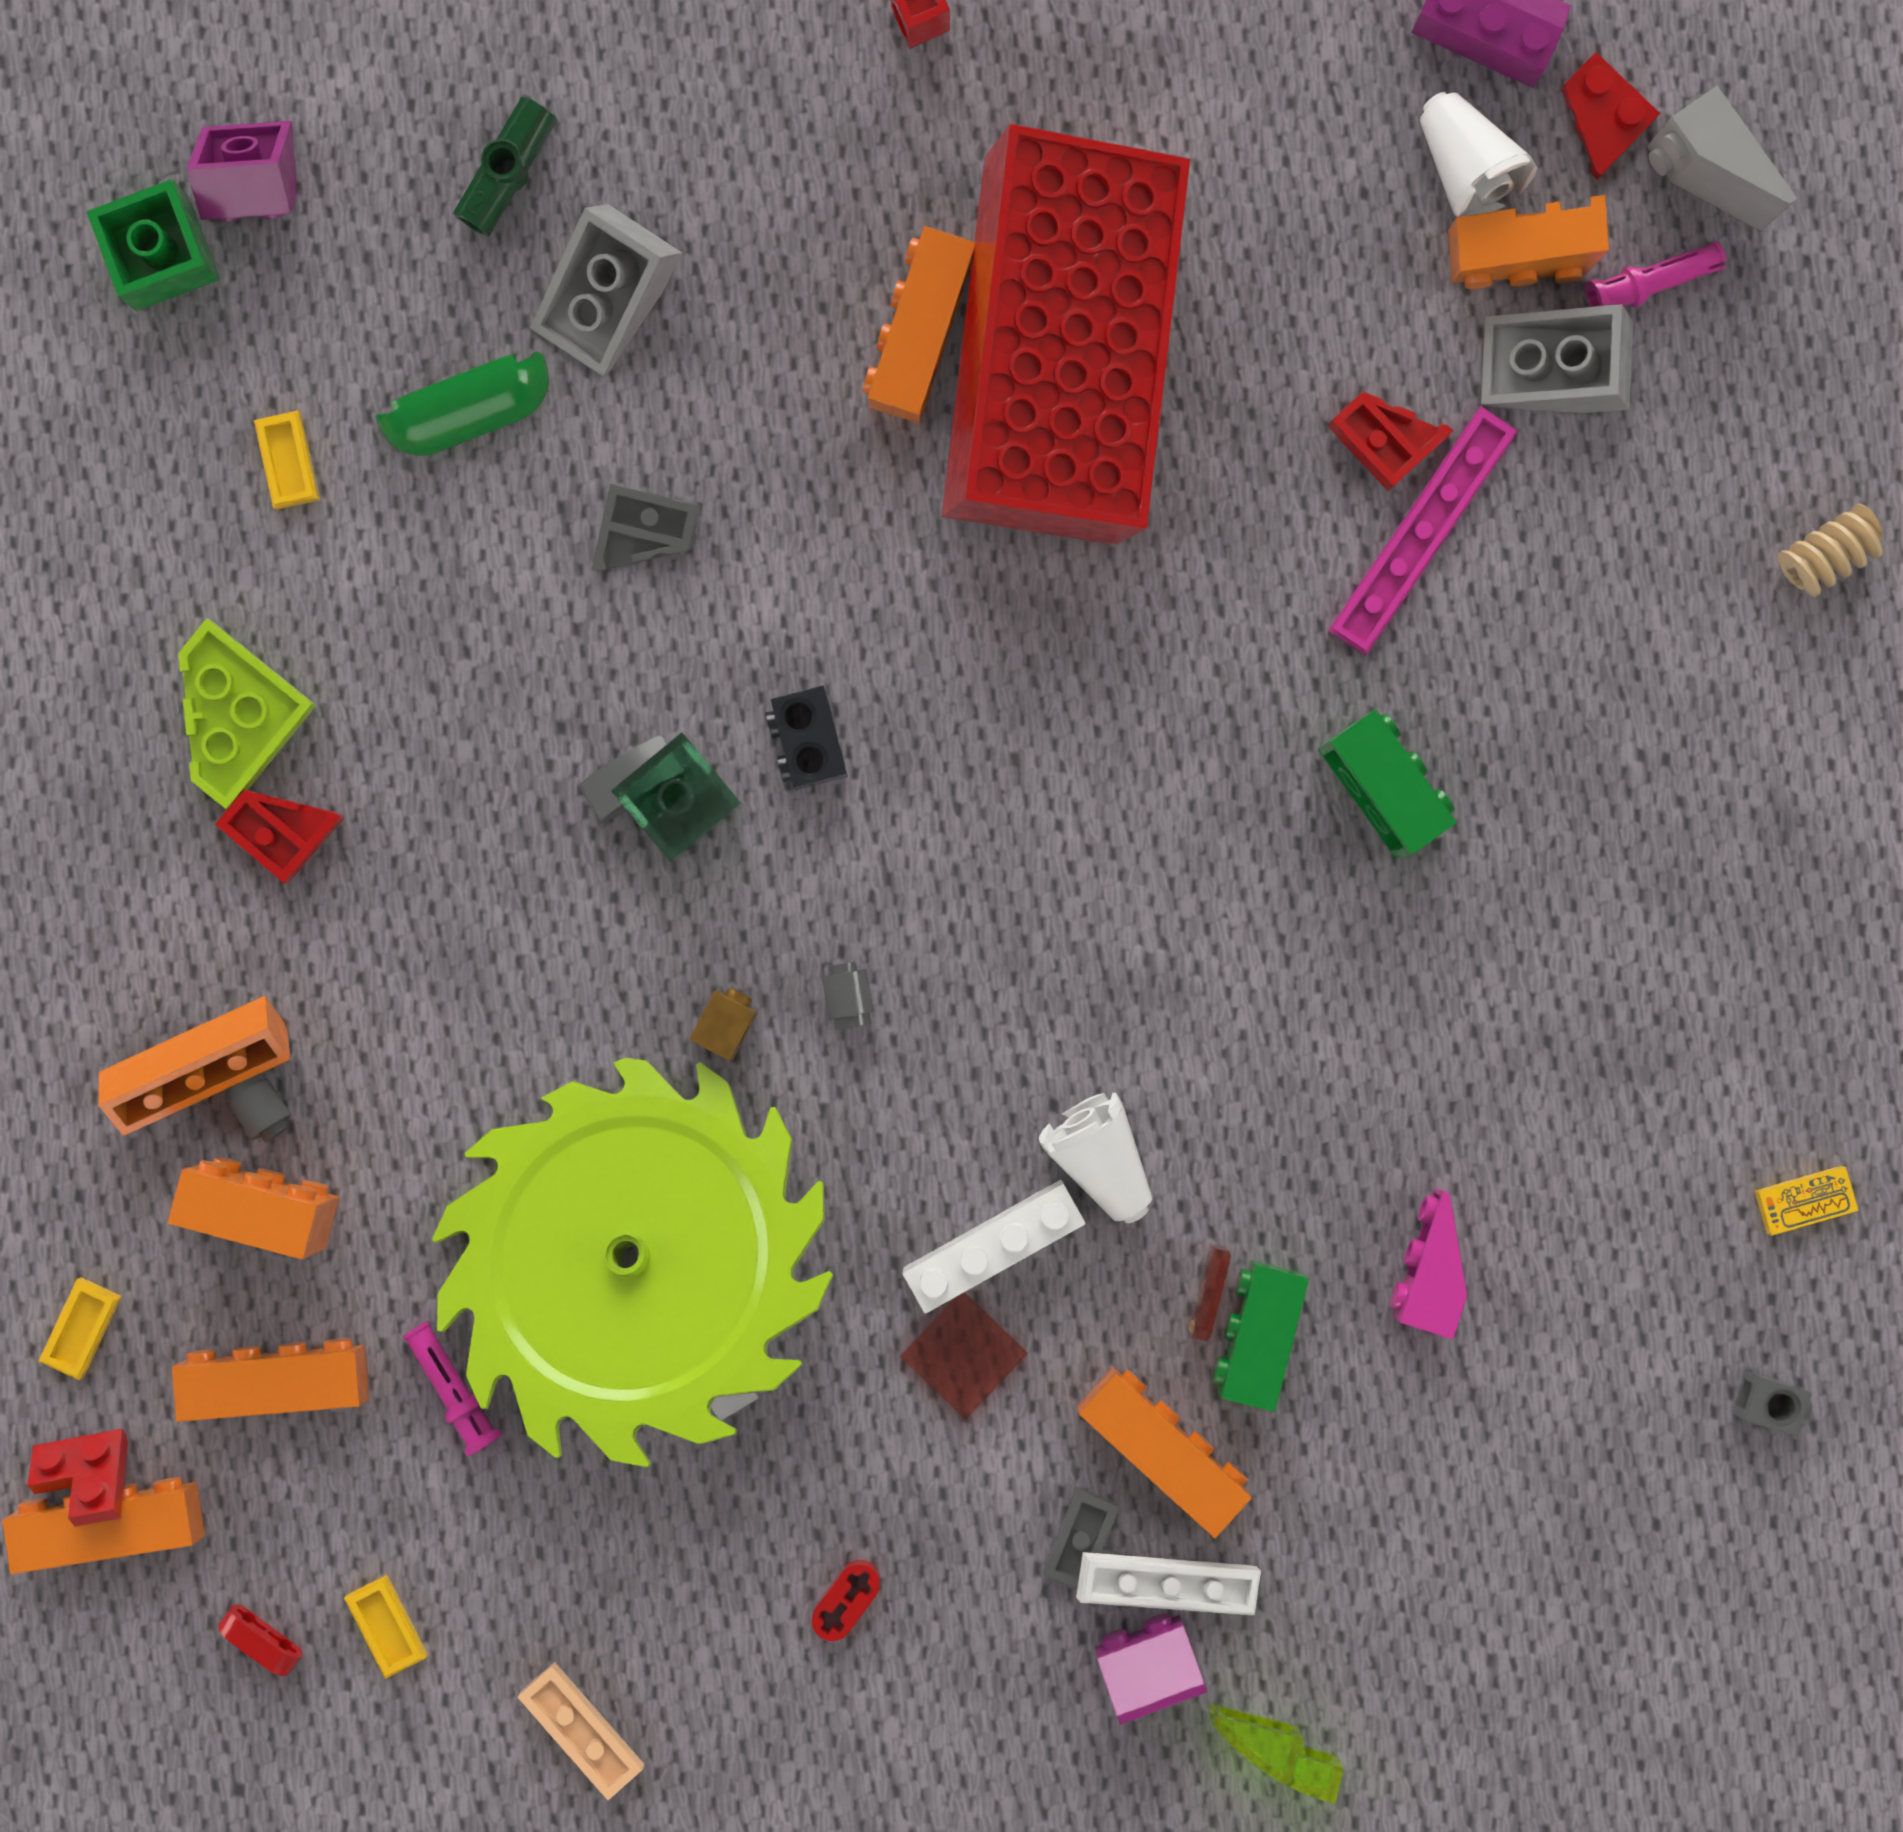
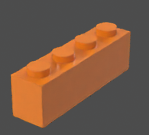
[862,226,975,424]
[98,996,290,1136]
[172,1338,369,1422]
[1077,1367,1252,1538]
[2,1477,205,1575]

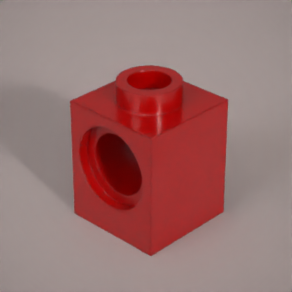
[890,0,950,49]

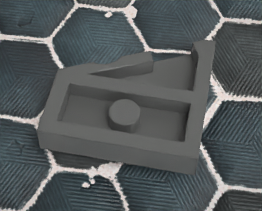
[591,484,701,571]

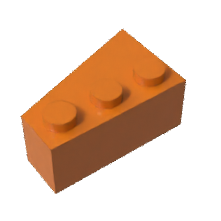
[1448,195,1609,289]

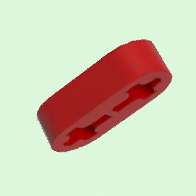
[812,1559,880,1642]
[218,1604,303,1676]

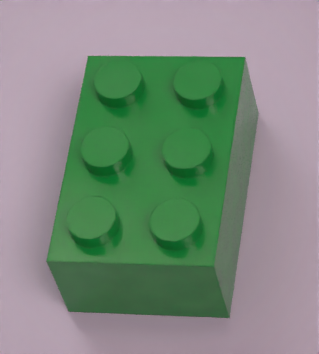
[1317,709,1457,859]

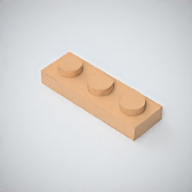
[518,1662,645,1800]

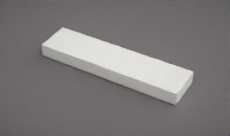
[1076,1552,1261,1615]

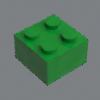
[86,179,220,311]

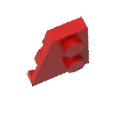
[1561,52,1661,180]
[1327,391,1453,491]
[215,790,345,884]

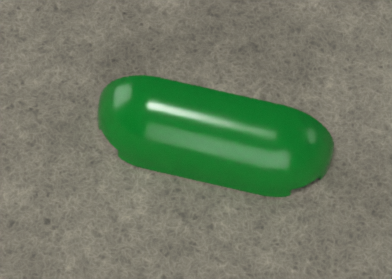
[375,352,549,456]

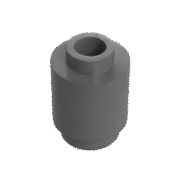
[822,961,874,1030]
[226,1074,292,1143]

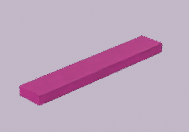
[1328,406,1518,656]

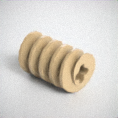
[1777,503,1883,597]

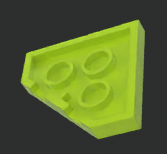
[178,618,317,809]

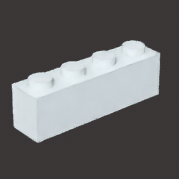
[902,1180,1086,1314]

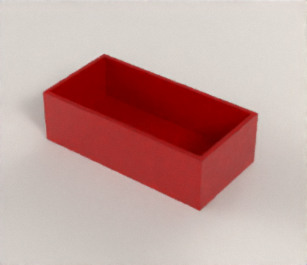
[941,123,1191,544]

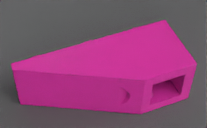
[1390,1188,1467,1340]

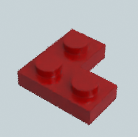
[27,1429,128,1527]

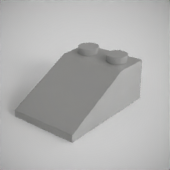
[1646,85,1797,231]
[530,204,682,376]
[1481,304,1633,413]

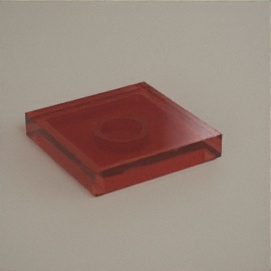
[900,1292,1028,1419]

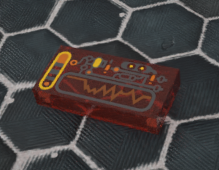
[1188,1243,1231,1341]

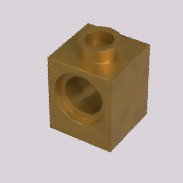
[689,987,758,1061]

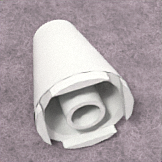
[1420,92,1537,217]
[1039,1092,1152,1223]

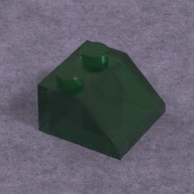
[611,732,743,862]

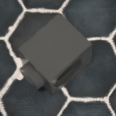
[1732,1370,1812,1437]

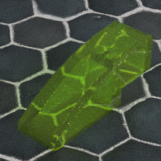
[1208,1703,1344,1804]

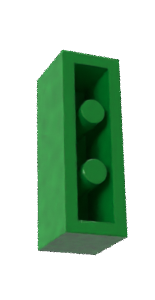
[1212,1260,1309,1412]

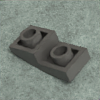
[579,735,683,824]

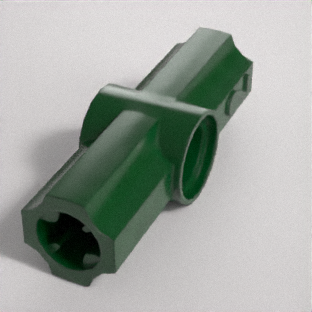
[453,97,557,237]

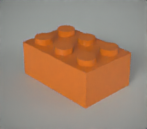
[167,1157,340,1260]

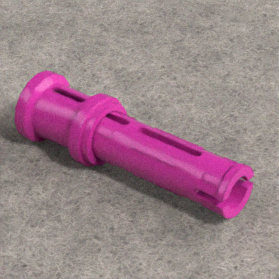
[1585,241,1726,307]
[402,1321,503,1457]

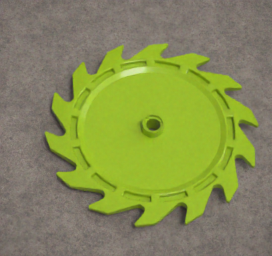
[432,1058,834,1468]

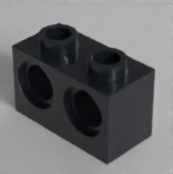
[765,685,848,790]

